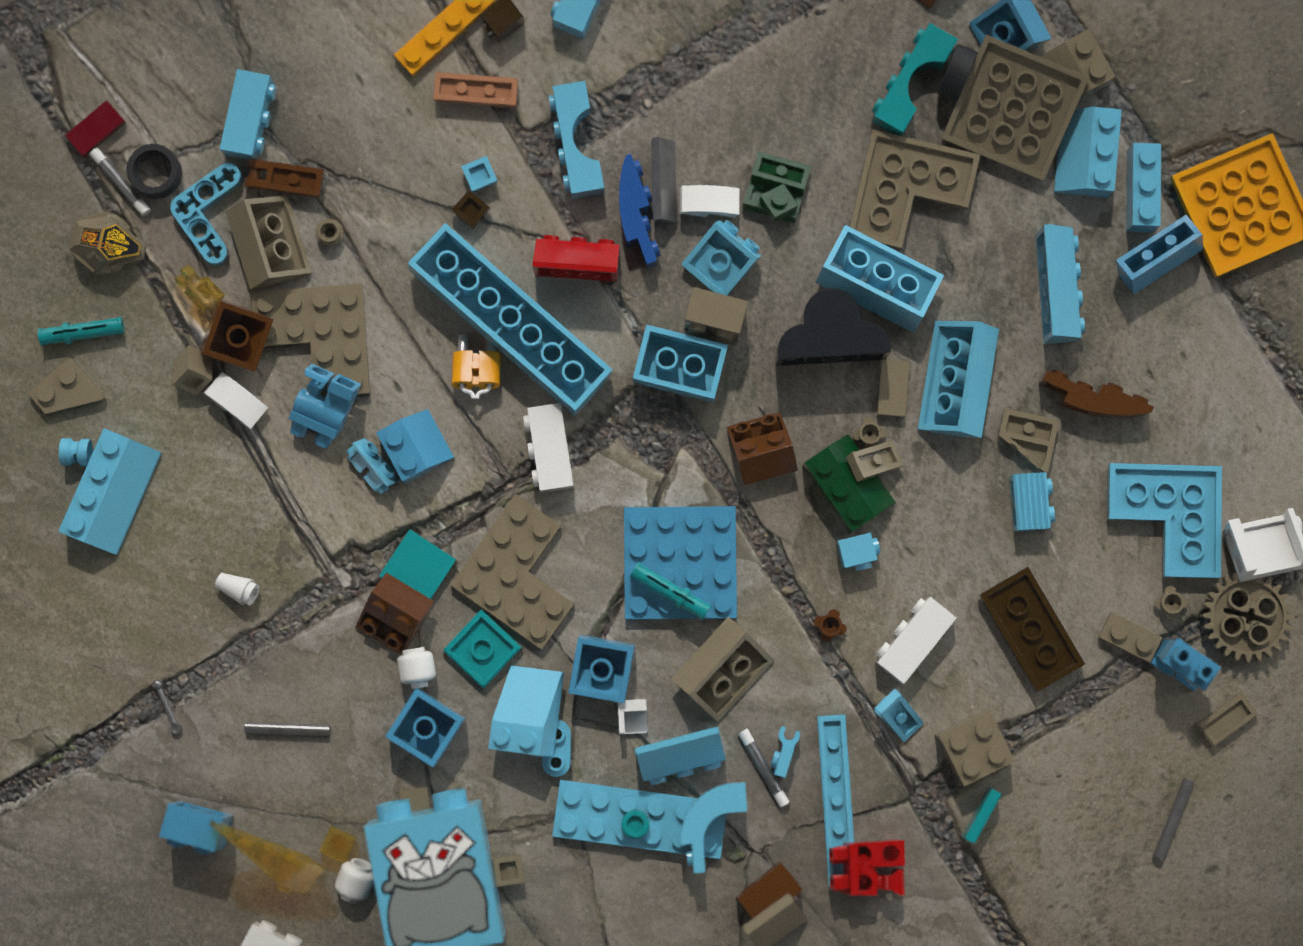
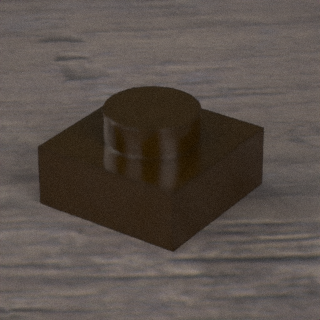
[451,189,491,230]

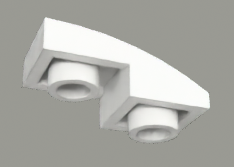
[680,185,739,218]
[204,372,268,429]

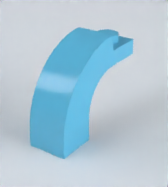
[680,782,747,873]

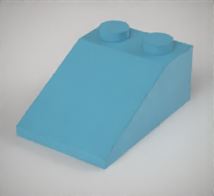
[488,666,564,757]

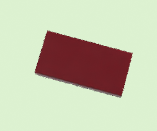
[65,100,126,158]

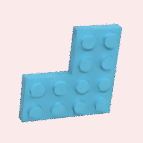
[1107,463,1222,579]

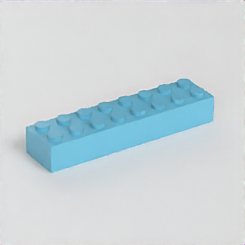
[408,223,613,416]

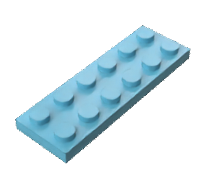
[552,780,726,859]

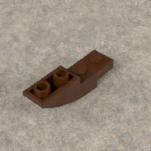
[1039,369,1154,419]

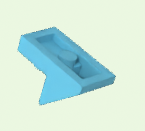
[875,689,924,742]

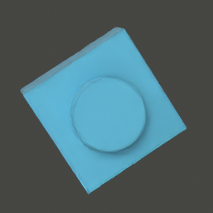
[461,156,498,193]

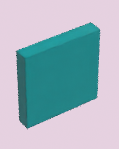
[379,529,457,599]
[443,609,522,689]

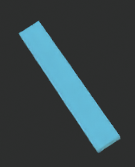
[817,715,854,887]

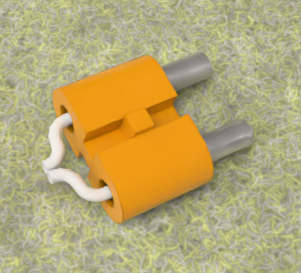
[451,335,501,399]

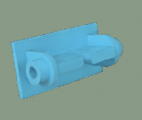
[346,438,400,495]

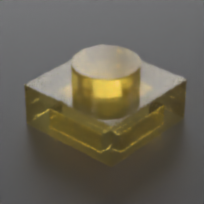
[319,825,357,863]

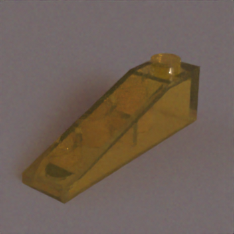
[209,820,330,894]

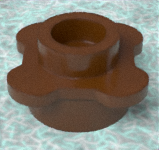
[814,609,847,642]

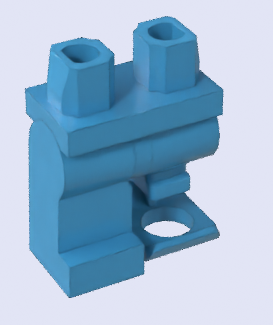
[288,364,361,448]
[1149,638,1221,691]

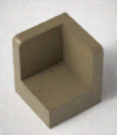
[173,345,213,396]

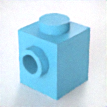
[836,533,881,571]

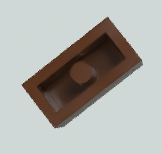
[736,861,803,918]

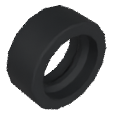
[937,44,978,100]
[126,143,182,199]

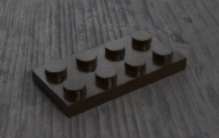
[979,567,1085,692]

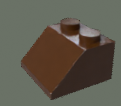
[200,298,274,372]

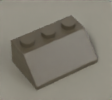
[225,195,312,289]
[671,617,774,722]

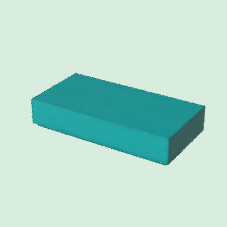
[961,788,1001,844]

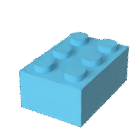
[633,324,728,403]

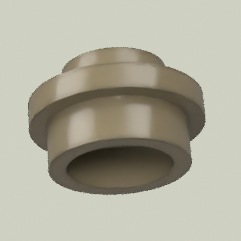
[316,219,344,247]

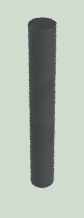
[244,722,330,736]
[1153,778,1194,861]

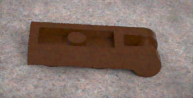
[244,159,325,198]

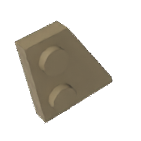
[998,408,1060,473]

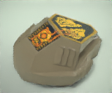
[69,211,147,275]

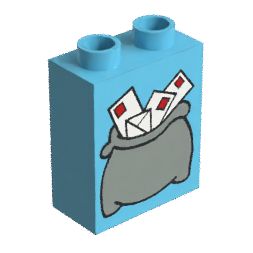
[364,788,506,946]

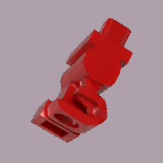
[829,839,905,896]

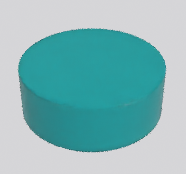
[621,809,650,839]

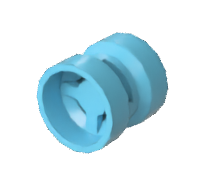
[59,438,93,467]

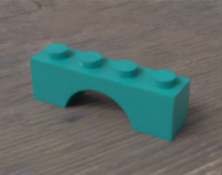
[871,23,958,136]

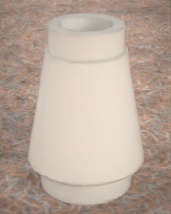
[215,573,259,605]

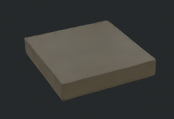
[742,894,807,946]

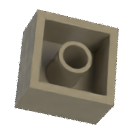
[684,287,748,344]
[935,710,1015,786]

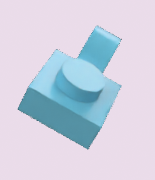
[770,726,800,778]

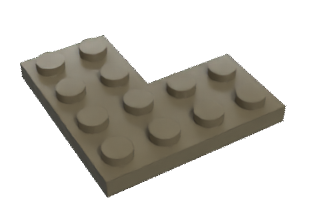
[850,130,980,250]
[251,283,371,398]
[451,494,574,650]

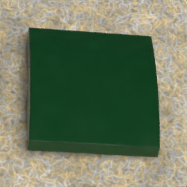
[742,151,811,223]

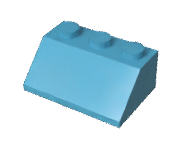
[1054,107,1122,198]
[635,727,726,785]

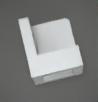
[618,699,648,735]

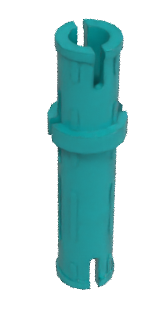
[37,317,125,346]
[629,562,711,620]

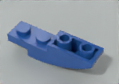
[619,154,661,269]

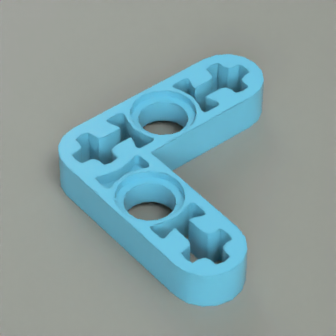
[170,163,242,266]

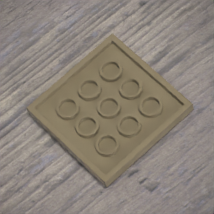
[942,35,1089,181]

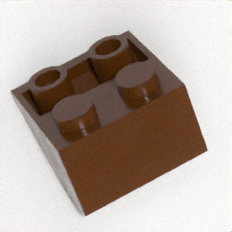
[727,412,798,485]
[355,572,434,655]

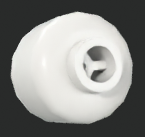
[397,647,436,689]
[335,858,374,903]

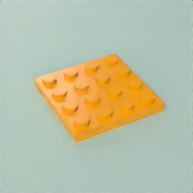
[1170,133,1303,278]

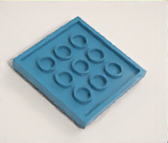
[624,506,737,620]

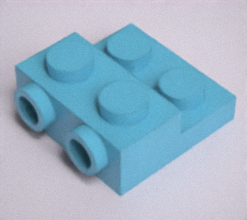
[681,220,762,296]

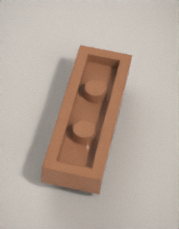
[433,72,519,108]

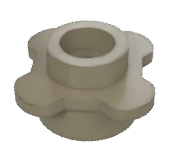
[853,417,886,448]
[1154,586,1188,620]

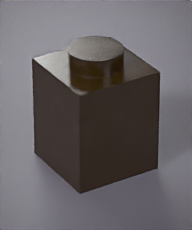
[480,0,525,43]

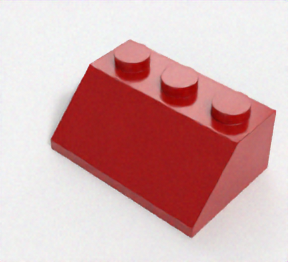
[532,235,620,282]

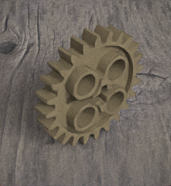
[1200,572,1294,662]

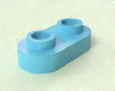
[542,720,571,777]

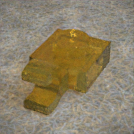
[174,265,225,312]

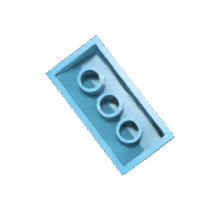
[1035,224,1085,344]
[815,225,944,333]
[918,321,999,438]
[58,428,162,555]

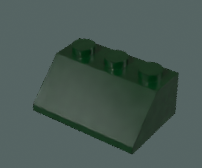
[802,434,896,534]

